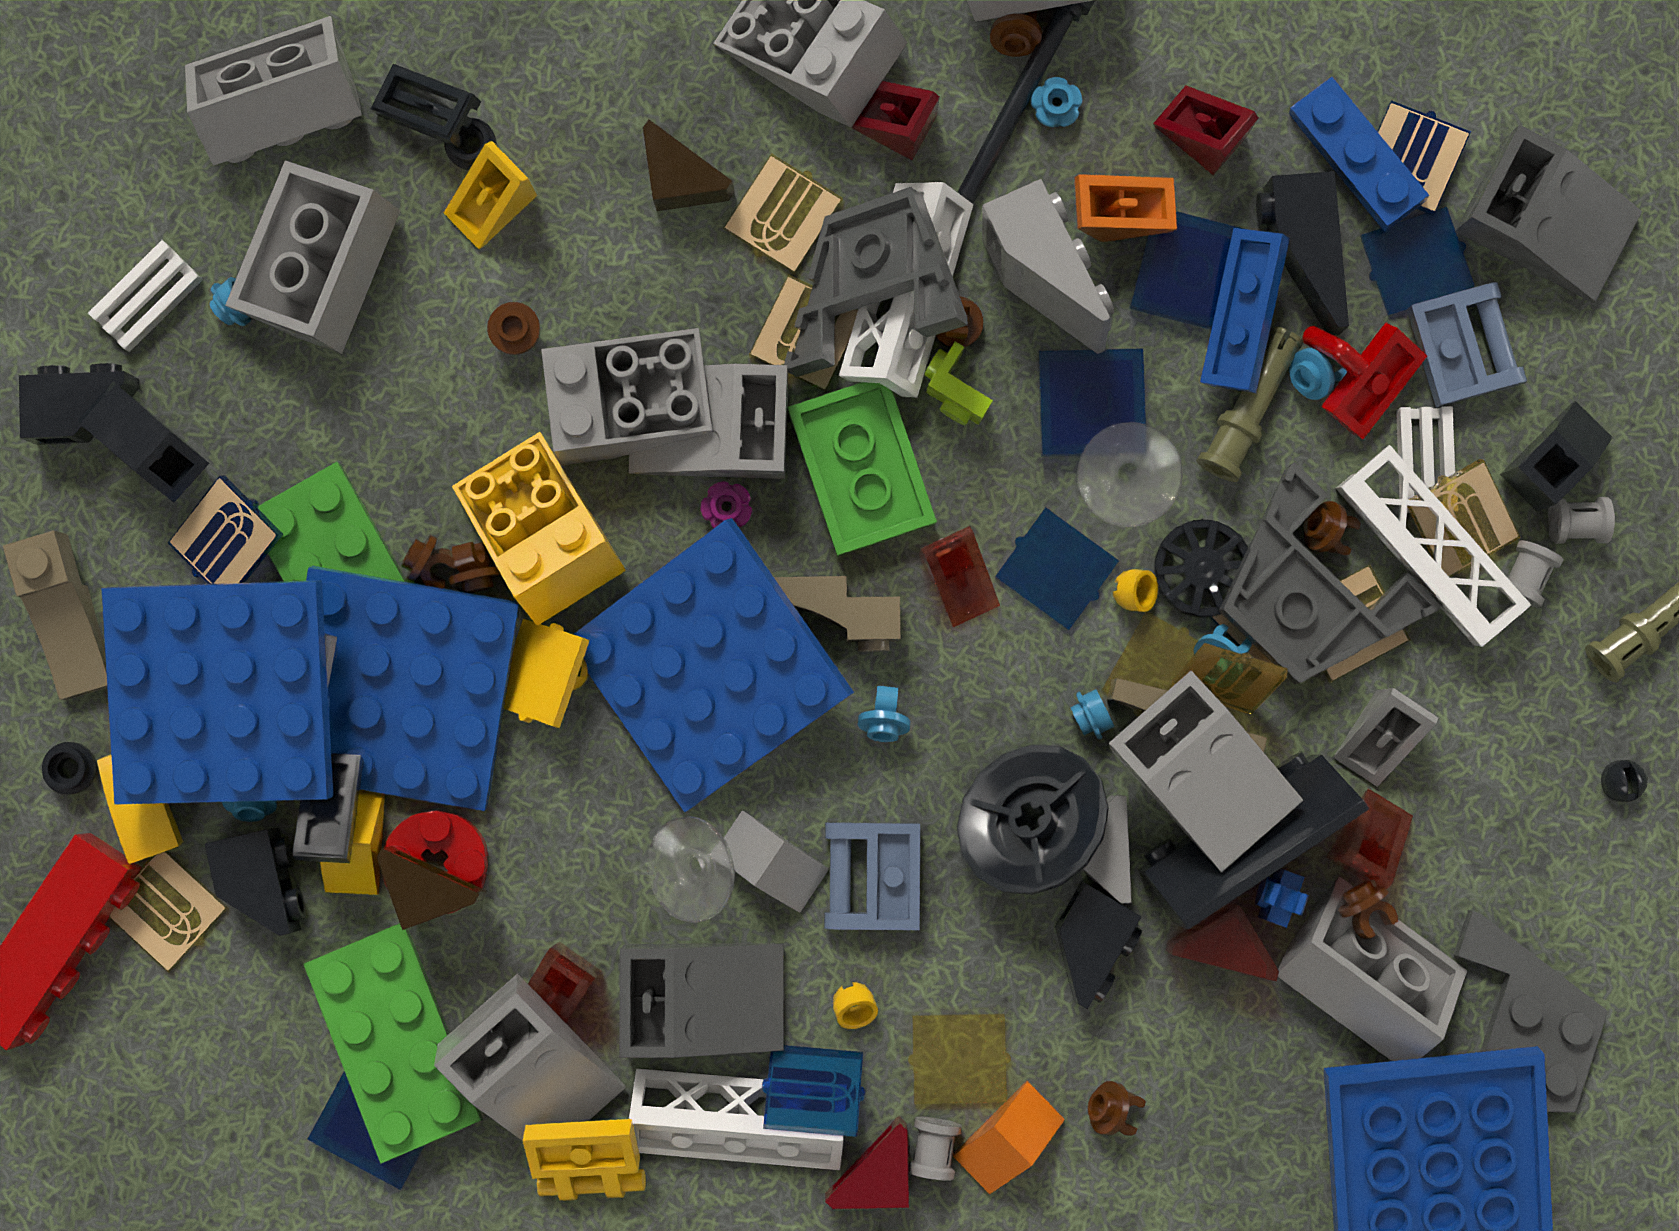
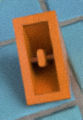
[1074,174,1177,242]
[952,1081,1065,1194]

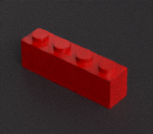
[0,833,143,1050]

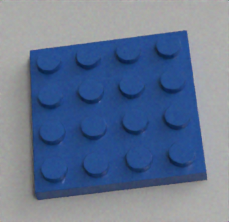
[573,518,854,812]
[306,566,521,811]
[101,580,333,805]
[1324,1046,1553,1231]

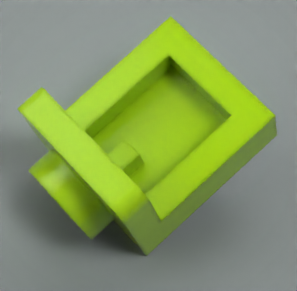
[924,341,993,426]

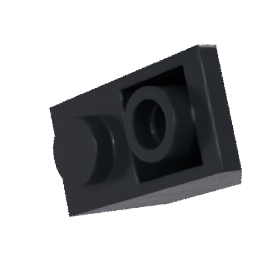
[19,363,139,445]
[78,382,210,503]
[1500,401,1613,511]
[205,828,306,936]
[1055,881,1142,1010]

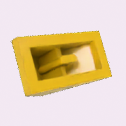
[444,141,537,249]
[320,790,385,895]

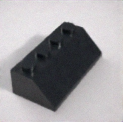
[1138,751,1369,930]

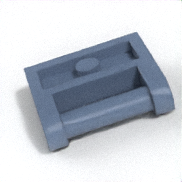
[1406,282,1527,408]
[824,822,920,930]

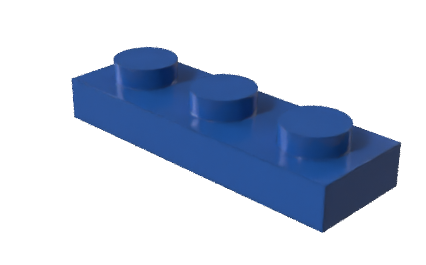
[1289,77,1429,232]
[1200,228,1290,393]

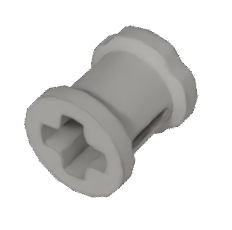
[1548,497,1615,544]
[1497,540,1564,608]
[908,1117,962,1181]

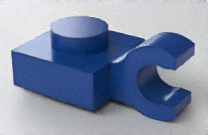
[1255,869,1309,928]

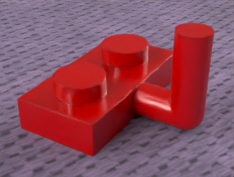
[1302,322,1427,440]

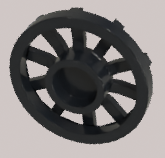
[1154,519,1248,618]

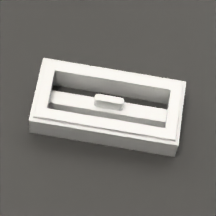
[88,240,203,352]
[1396,406,1457,513]

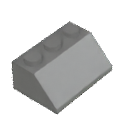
[185,16,362,166]
[225,161,400,354]
[1276,876,1467,1061]

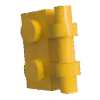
[522,1119,646,1201]

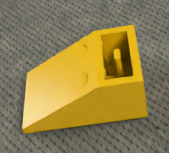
[452,432,626,626]

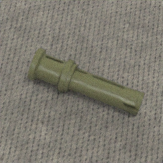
[1196,327,1303,482]
[1585,582,1679,683]

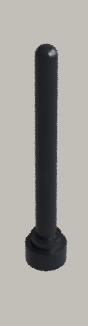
[958,0,1095,203]

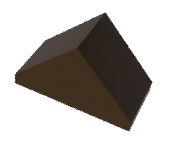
[643,120,735,211]
[377,846,487,930]

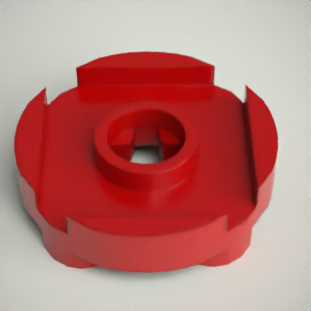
[384,810,488,914]

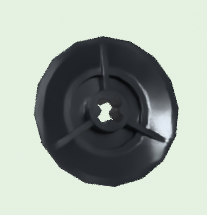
[957,745,1109,895]

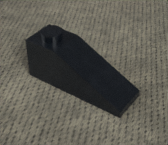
[1256,171,1349,336]

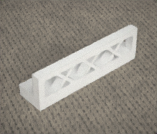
[839,182,973,398]
[1335,445,1531,647]
[629,1069,847,1170]

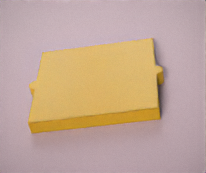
[504,619,590,728]

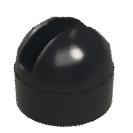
[1601,760,1648,802]

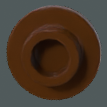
[990,11,1042,57]
[935,296,983,348]
[487,302,541,355]
[1304,501,1361,555]
[401,534,456,589]
[449,542,501,593]
[1338,880,1398,939]
[1088,1081,1146,1136]

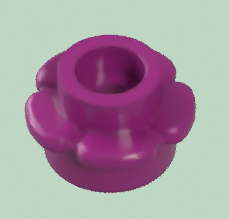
[701,481,752,529]

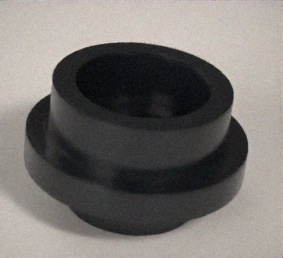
[444,118,497,170]
[42,742,97,795]

